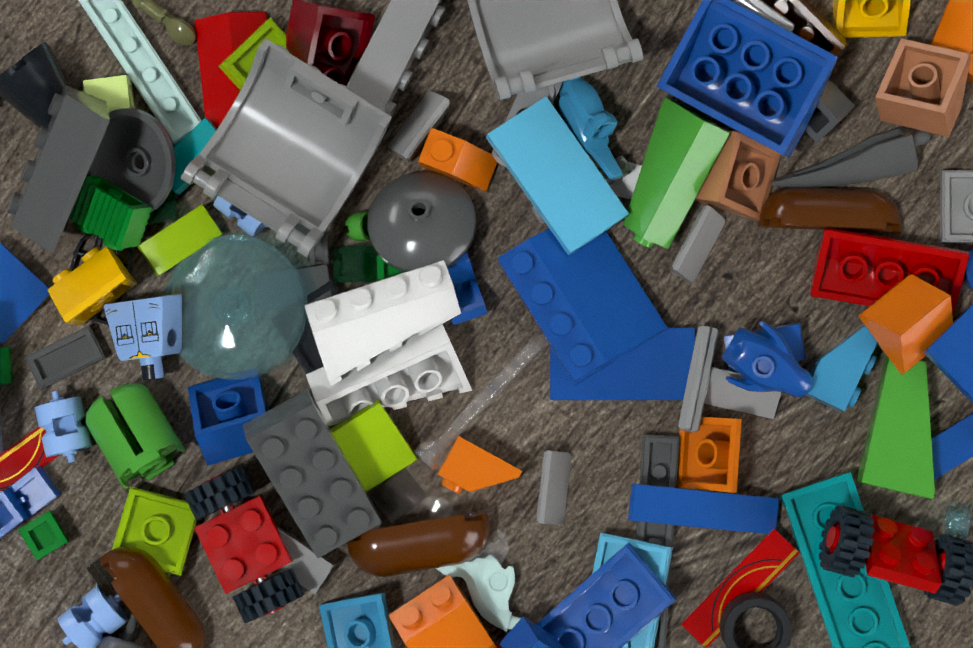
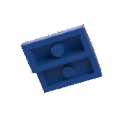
[0,242,50,344]

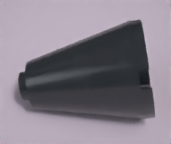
[0,42,70,128]

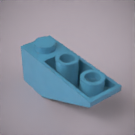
[805,325,877,412]

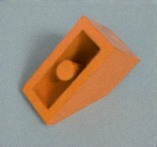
[418,128,498,192]
[437,436,522,495]

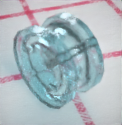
[944,506,970,540]

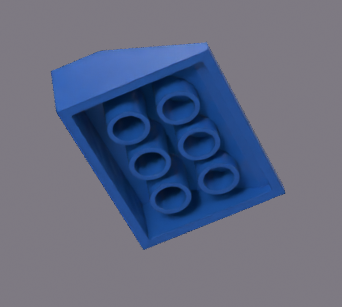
[656,0,838,158]
[497,229,668,386]

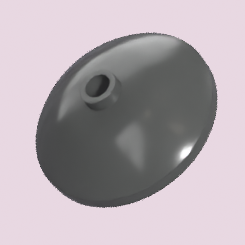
[87,108,176,213]
[367,172,476,272]

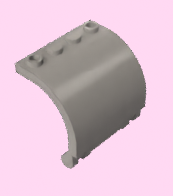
[467,0,643,100]
[181,38,392,257]

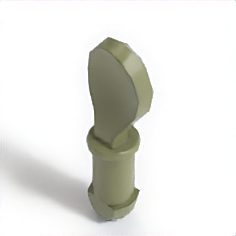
[132,0,197,45]

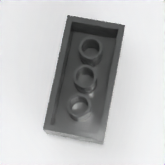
[243,390,382,559]

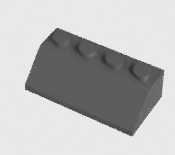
[7,85,110,253]

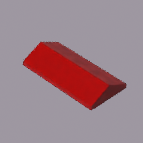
[195,12,267,129]
[810,227,969,316]

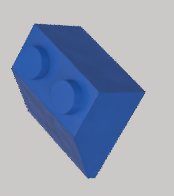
[188,367,270,466]

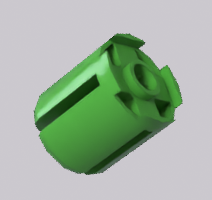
[86,383,186,488]

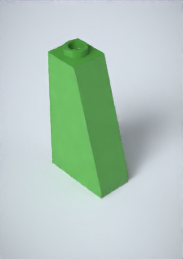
[623,97,730,249]
[856,355,935,499]

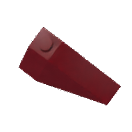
[286,0,375,86]

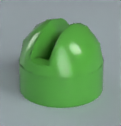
[345,211,370,241]

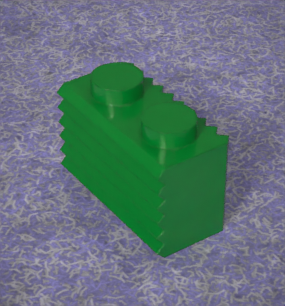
[68,175,152,251]

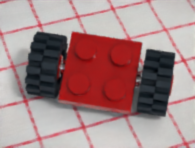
[184,466,305,623]
[819,505,973,606]

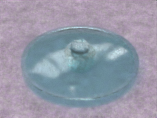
[164,235,307,380]

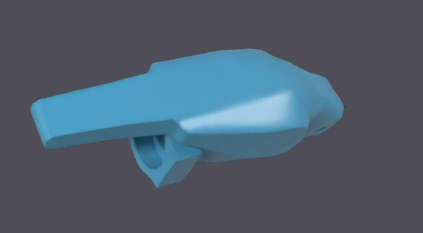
[559,76,623,180]

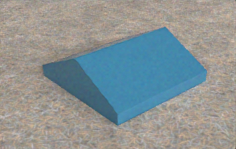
[319,593,396,648]

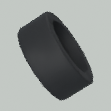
[719,592,792,648]

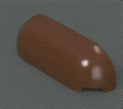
[757,187,901,233]
[347,514,490,577]
[99,547,205,648]

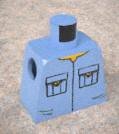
[104,294,182,380]

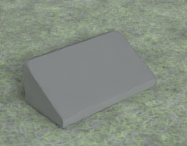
[388,91,450,163]
[670,205,725,282]
[705,368,781,419]
[536,450,571,525]
[276,524,336,594]

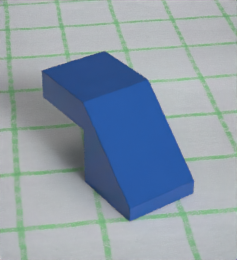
[447,252,488,325]

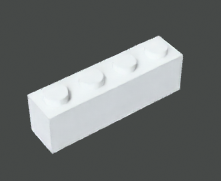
[304,260,461,386]
[306,324,472,426]

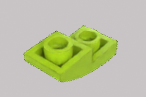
[137,204,222,277]

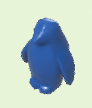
[721,321,813,398]

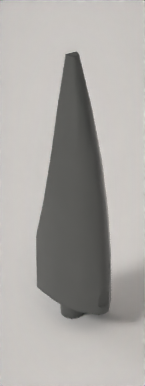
[771,126,930,187]

